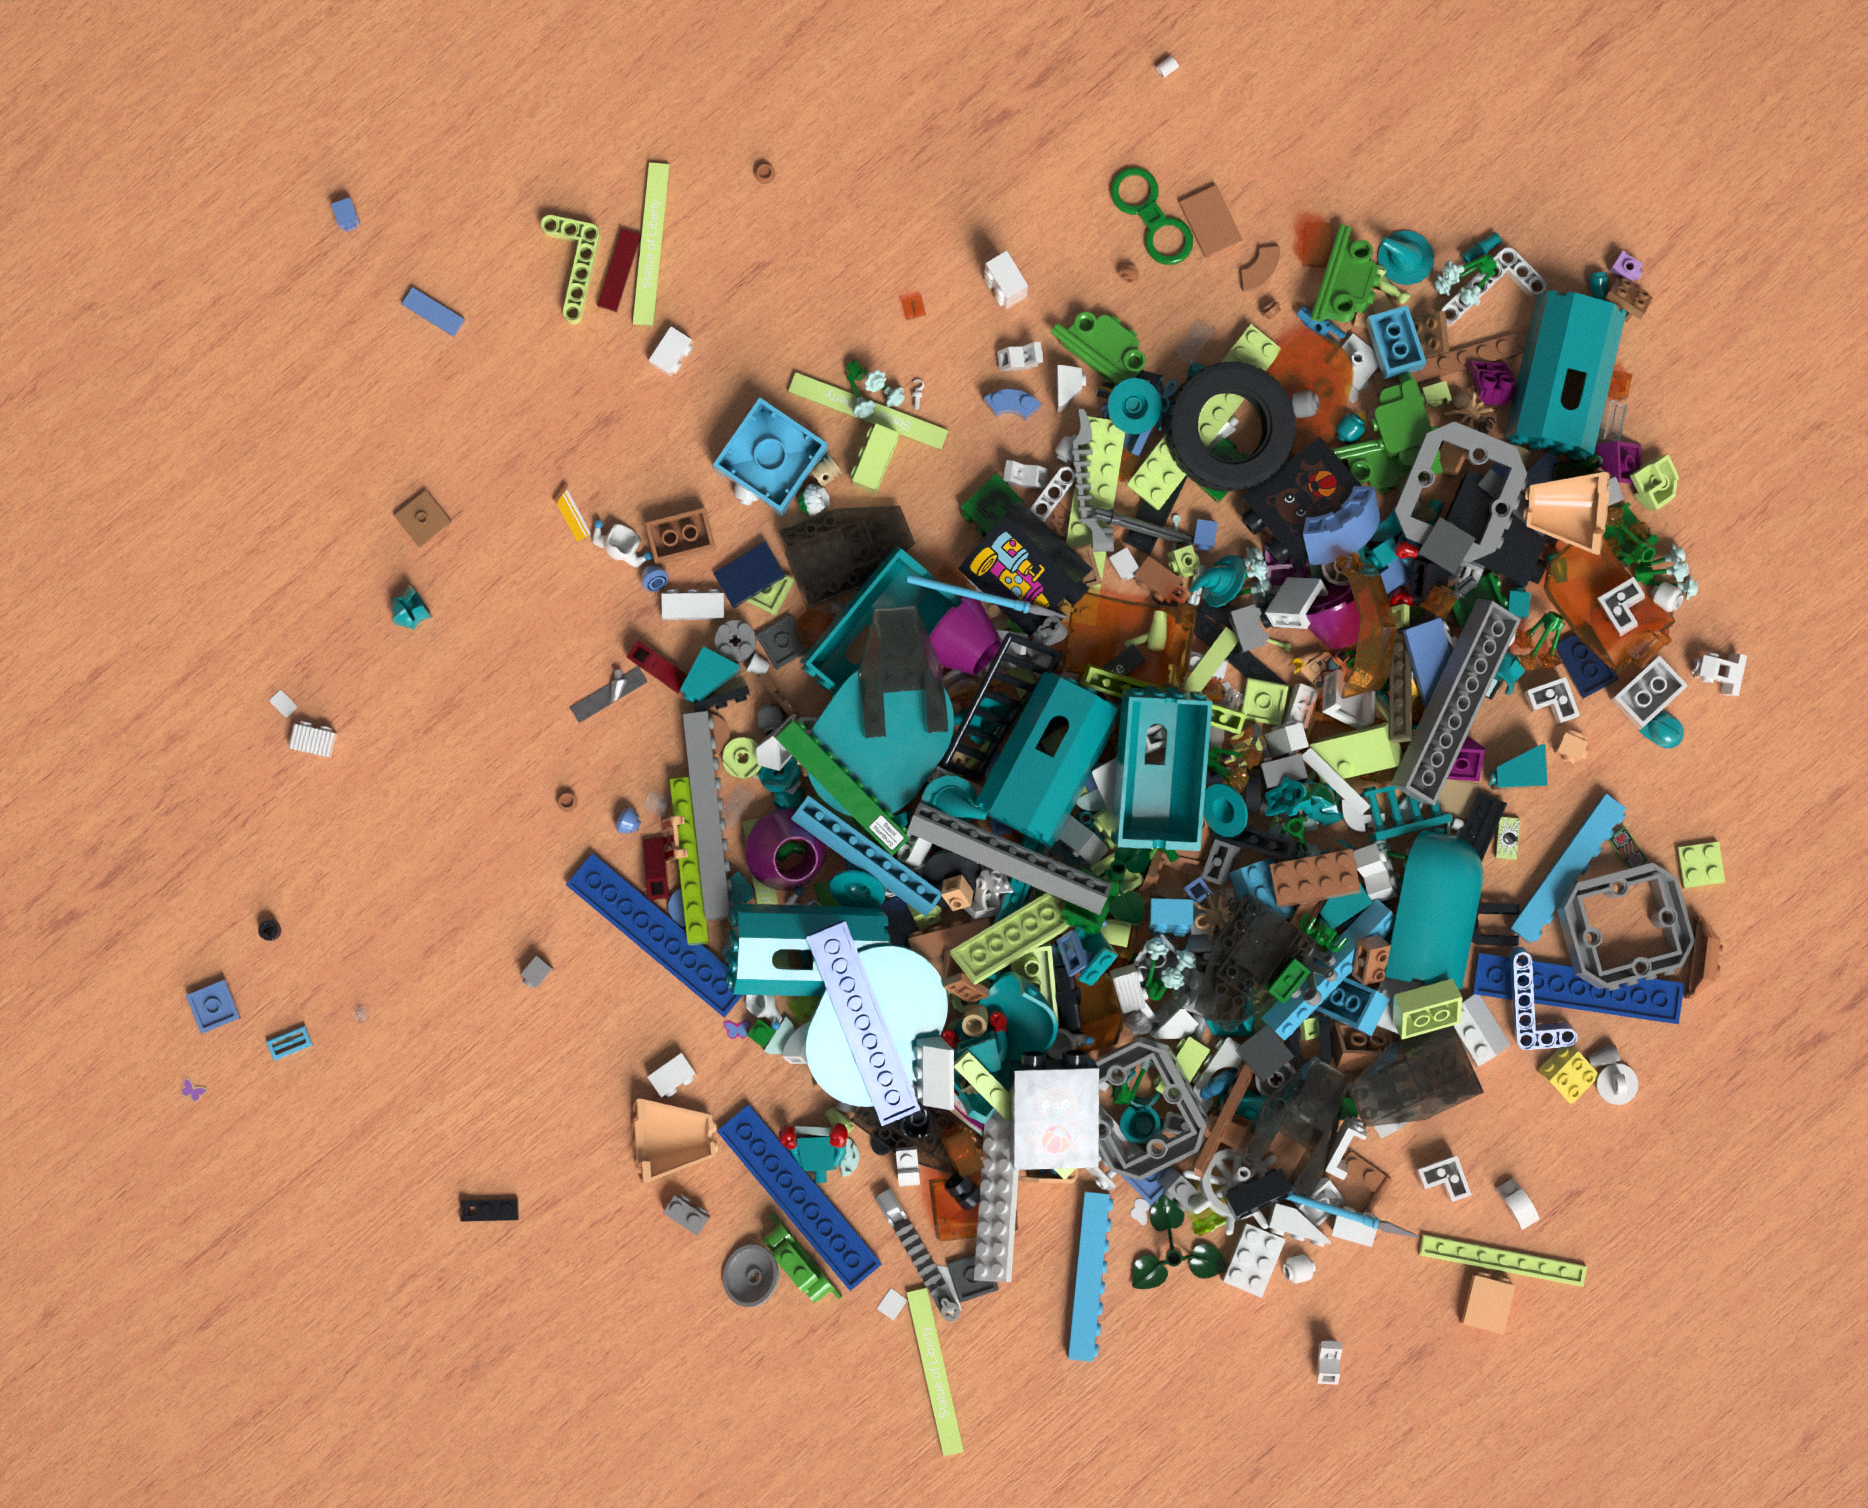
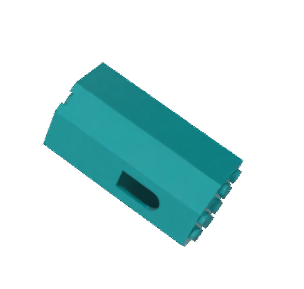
[1504,290,1627,461]
[800,547,963,696]
[974,672,1120,849]
[1111,686,1213,851]
[725,903,890,996]

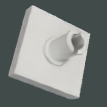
[1327,334,1379,391]

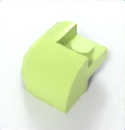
[1630,454,1679,510]
[1100,919,1131,948]

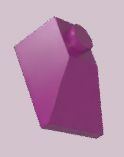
[1596,441,1642,485]
[1447,736,1485,781]

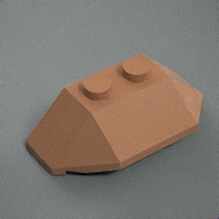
[1684,916,1723,999]

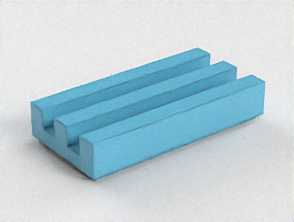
[266,1026,313,1061]

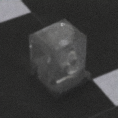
[643,791,670,817]

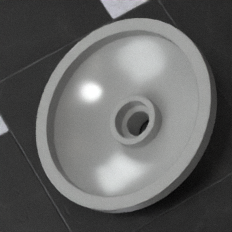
[723,1244,779,1307]

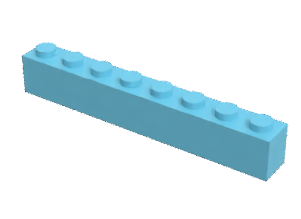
[1508,794,1627,943]
[791,796,942,917]
[1261,898,1396,1041]
[1068,1191,1113,1362]

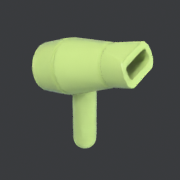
[1124,611,1167,652]

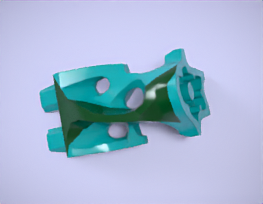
[1265,776,1343,827]

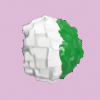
[798,484,830,516]

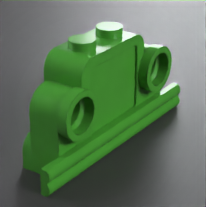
[1310,224,1381,322]
[1050,312,1146,386]
[1371,372,1443,475]
[1333,426,1438,495]
[762,1213,842,1303]

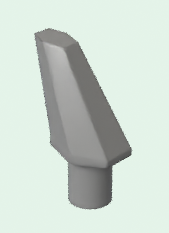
[610,669,627,702]

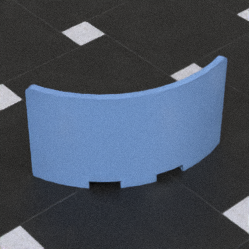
[1303,486,1380,565]

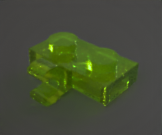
[1191,1212,1226,1236]

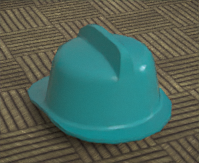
[1639,709,1684,749]

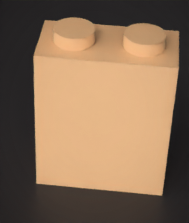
[1460,1272,1516,1335]

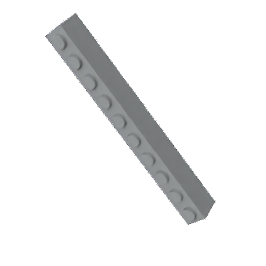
[683,711,734,921]
[907,803,1112,915]

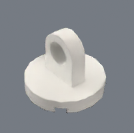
[1596,1064,1638,1105]

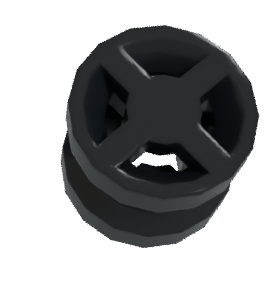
[258,920,281,941]

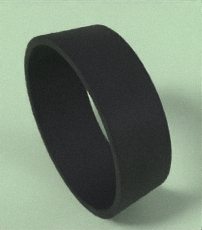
[1246,768,1261,813]

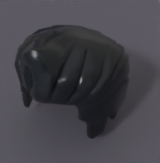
[898,1102,935,1139]

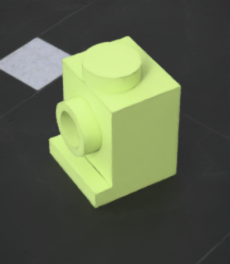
[1420,381,1452,408]

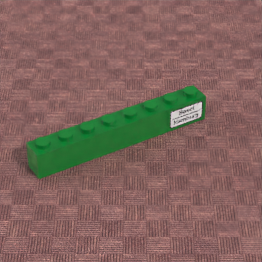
[773,719,910,856]

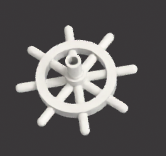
[1183,1142,1277,1235]

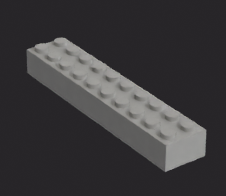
[1390,599,1521,806]

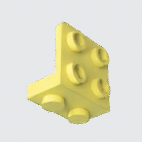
[1537,1046,1599,1104]

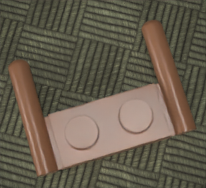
[1319,1149,1393,1213]

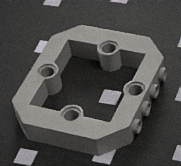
[1393,421,1528,563]
[1557,863,1695,991]
[1094,1037,1209,1181]

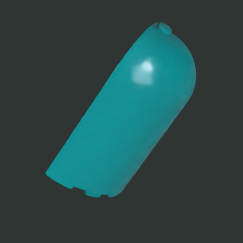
[1385,827,1483,989]
[953,972,1058,1124]

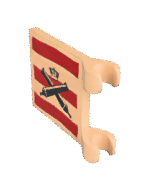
[661,816,688,861]

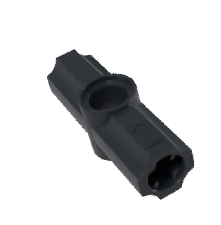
[1055,965,1083,1030]

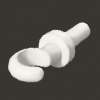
[912,379,924,410]

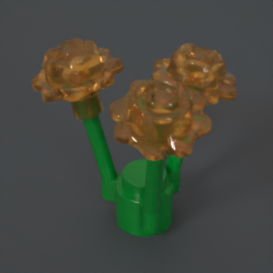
[1601,507,1655,563]
[1515,611,1565,671]
[1207,744,1261,793]

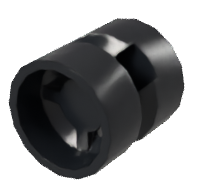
[944,1170,981,1210]

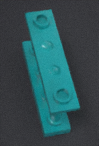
[1359,786,1453,843]

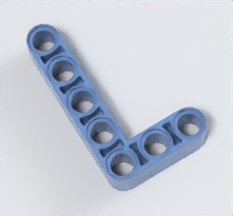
[1510,947,1577,1050]

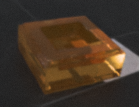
[901,295,926,321]

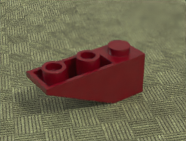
[626,641,688,694]
[643,837,670,901]

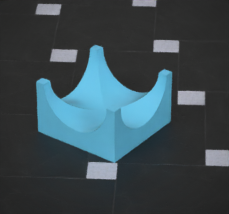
[713,397,829,518]

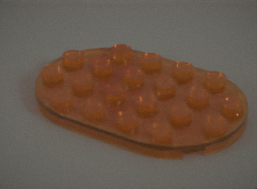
[1258,335,1354,456]

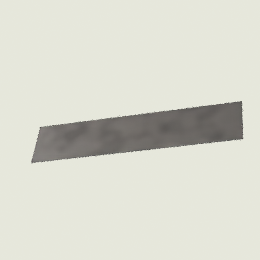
[570,667,648,723]

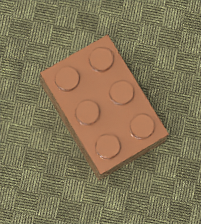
[645,508,716,565]

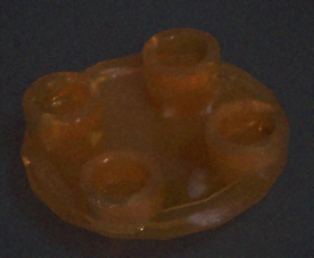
[795,611,833,649]

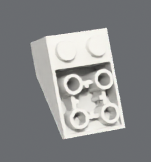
[1267,1203,1331,1247]

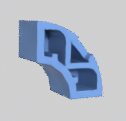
[983,389,1042,421]
[1368,557,1411,606]

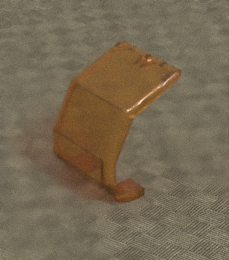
[1062,592,1197,688]

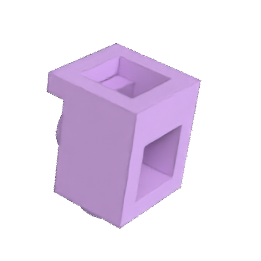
[1609,250,1644,282]

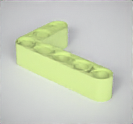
[541,215,601,325]

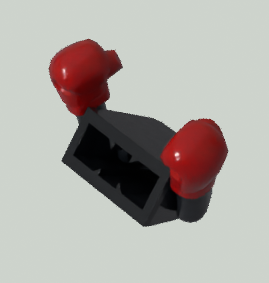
[1389,541,1453,607]

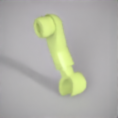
[1377,265,1411,304]

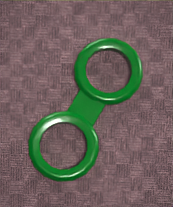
[1111,167,1193,265]

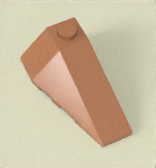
[1333,1022,1422,1070]

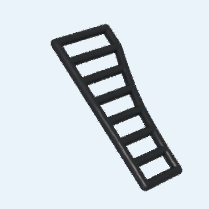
[941,632,1063,780]

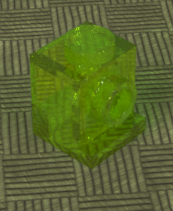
[788,996,820,1023]

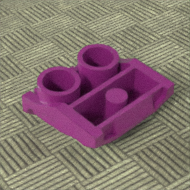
[1467,360,1518,405]

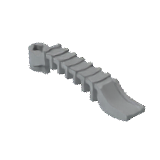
[1072,409,1114,552]
[939,616,1068,696]
[874,1188,960,1322]

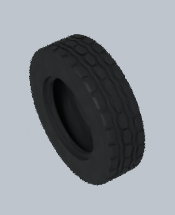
[1165,361,1296,492]

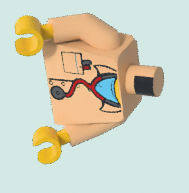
[1288,650,1349,697]

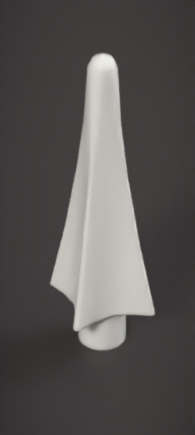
[1207,416,1239,451]

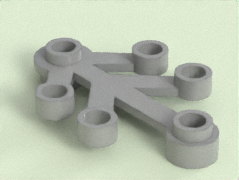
[1291,941,1338,1006]

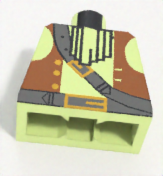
[1221,723,1271,770]

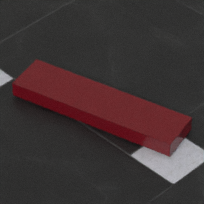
[597,228,641,313]

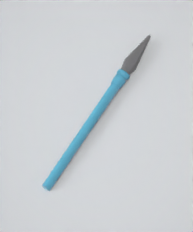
[907,574,1069,619]
[1286,1193,1418,1238]

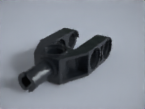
[1471,903,1519,946]
[1288,1016,1333,1100]

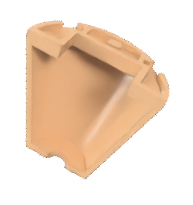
[1524,472,1610,555]
[631,1099,718,1183]

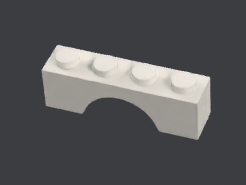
[1192,1037,1242,1114]

